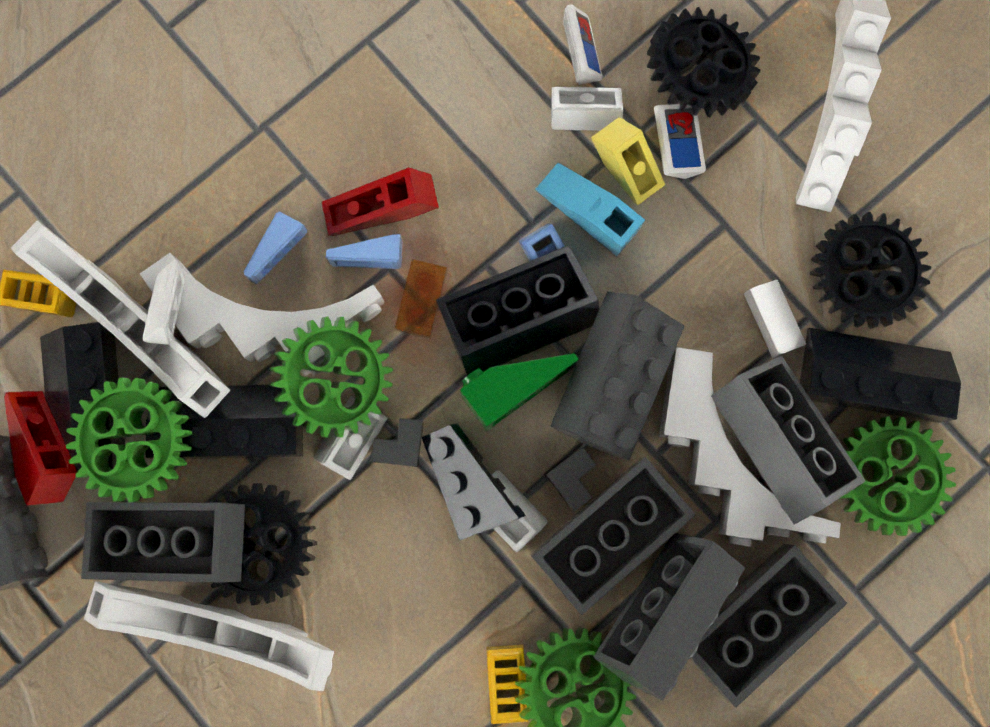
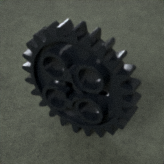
[647,7,761,117]
[810,212,931,329]
[211,483,317,606]

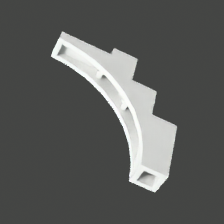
[796,0,891,212]
[11,220,231,418]
[140,253,385,376]
[659,347,841,547]
[84,581,334,691]

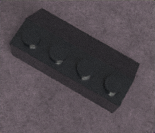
[436,245,599,376]
[40,322,125,472]
[800,328,961,423]
[145,385,303,459]

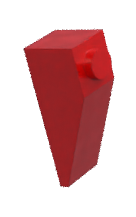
[322,167,439,236]
[4,391,77,505]

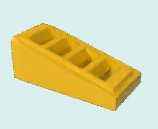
[0,270,77,318]
[486,644,529,724]

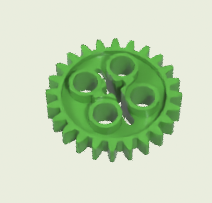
[270,316,393,438]
[66,377,192,502]
[839,416,956,536]
[515,627,636,727]

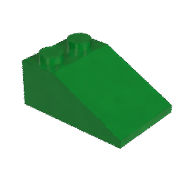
[460,353,579,431]

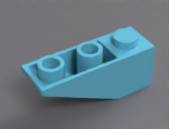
[535,163,645,257]

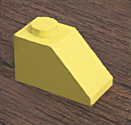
[591,117,665,205]

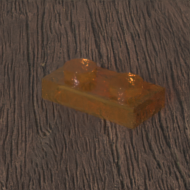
[395,259,447,339]

